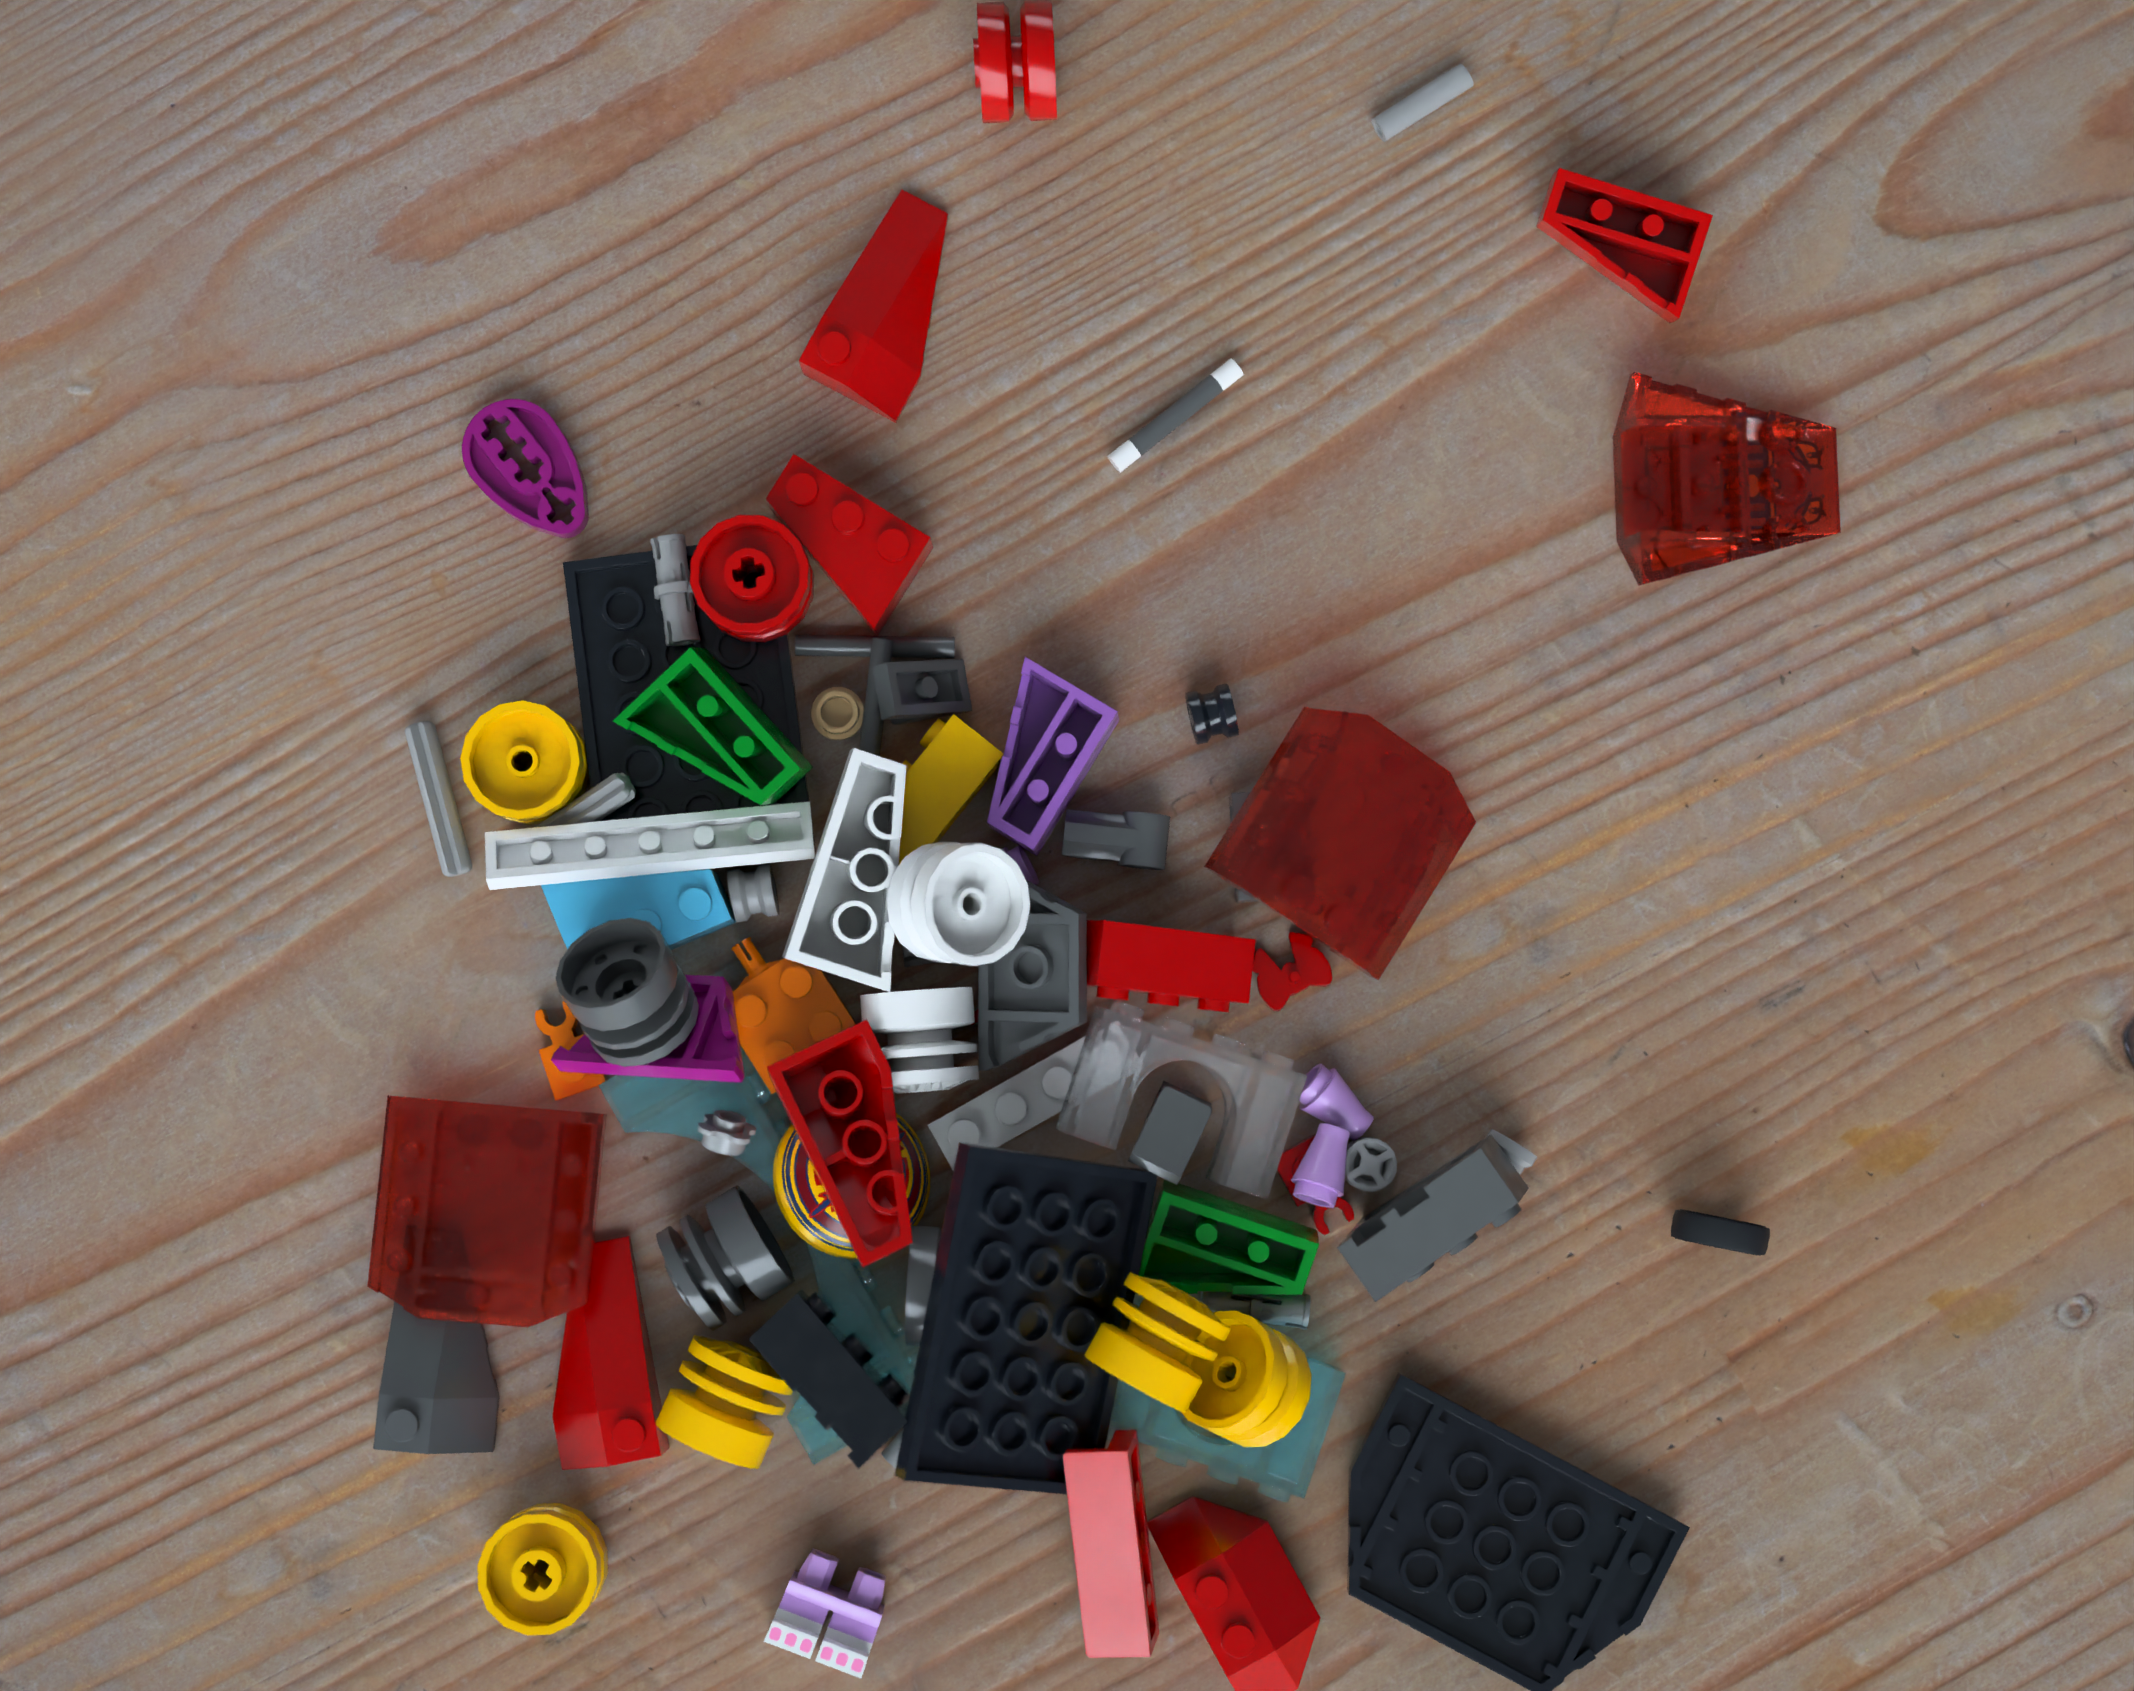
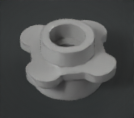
[697,1110,757,1155]

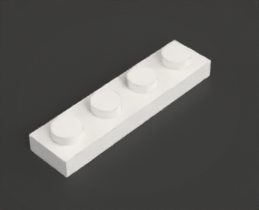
[928,1019,1140,1172]

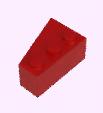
[1536,168,1713,323]
[1087,920,1256,1013]

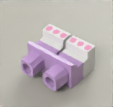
[764,1549,886,1678]

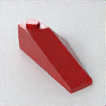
[552,1236,669,1470]

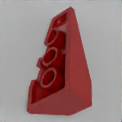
[798,189,948,423]
[767,1019,913,1268]

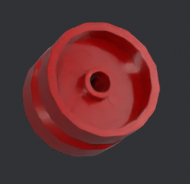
[973,0,1057,123]
[690,515,814,642]

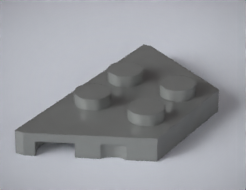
[978,880,1087,1071]

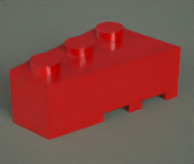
[766,454,933,636]

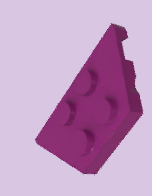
[551,975,745,1083]

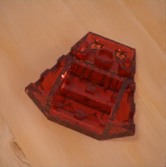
[1613,372,1841,586]

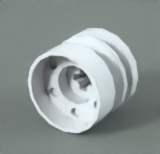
[860,987,979,1094]

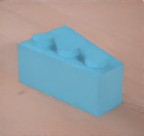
[541,869,736,950]

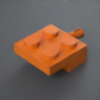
[731,937,856,1094]

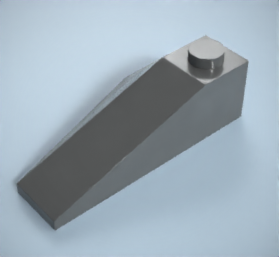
[373,1226,500,1454]

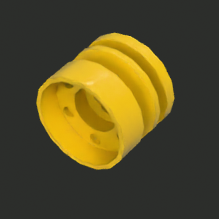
[1084,1272,1231,1413]
[655,1335,793,1469]

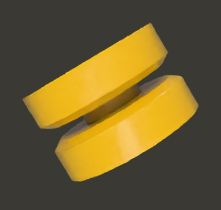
[460,700,589,825]
[1180,1310,1312,1447]
[478,1503,608,1635]

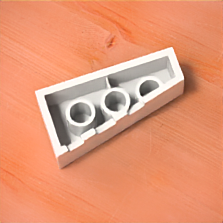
[782,748,906,992]

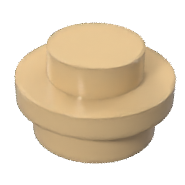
[811,687,864,740]

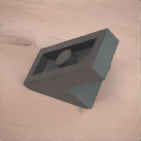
[872,659,972,725]
[1128,1081,1212,1185]

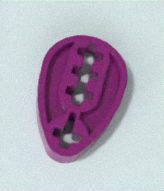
[462,399,589,538]

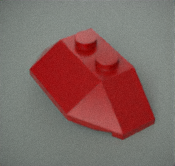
[1147,1495,1321,1691]

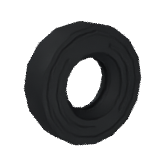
[1671,1209,1770,1256]

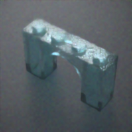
[1107,1299,1346,1502]

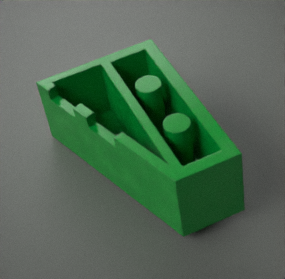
[613,647,813,805]
[1135,1179,1319,1295]

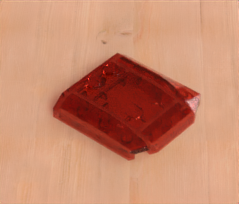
[1204,707,1476,980]
[367,1095,607,1328]

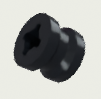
[1185,683,1239,745]

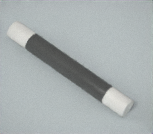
[1107,358,1244,473]

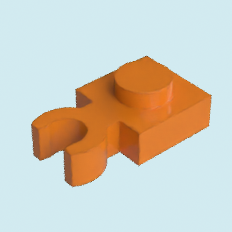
[535,1001,609,1101]

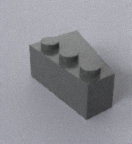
[1337,1135,1529,1302]

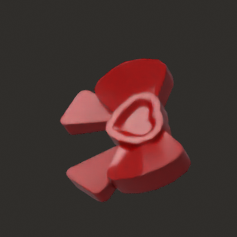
[1252,932,1332,1012]

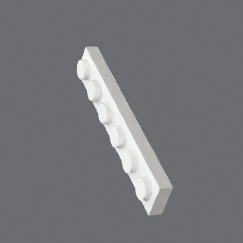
[485,801,815,890]

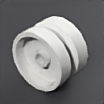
[886,842,1030,966]

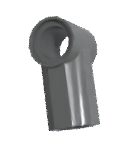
[1062,809,1171,870]

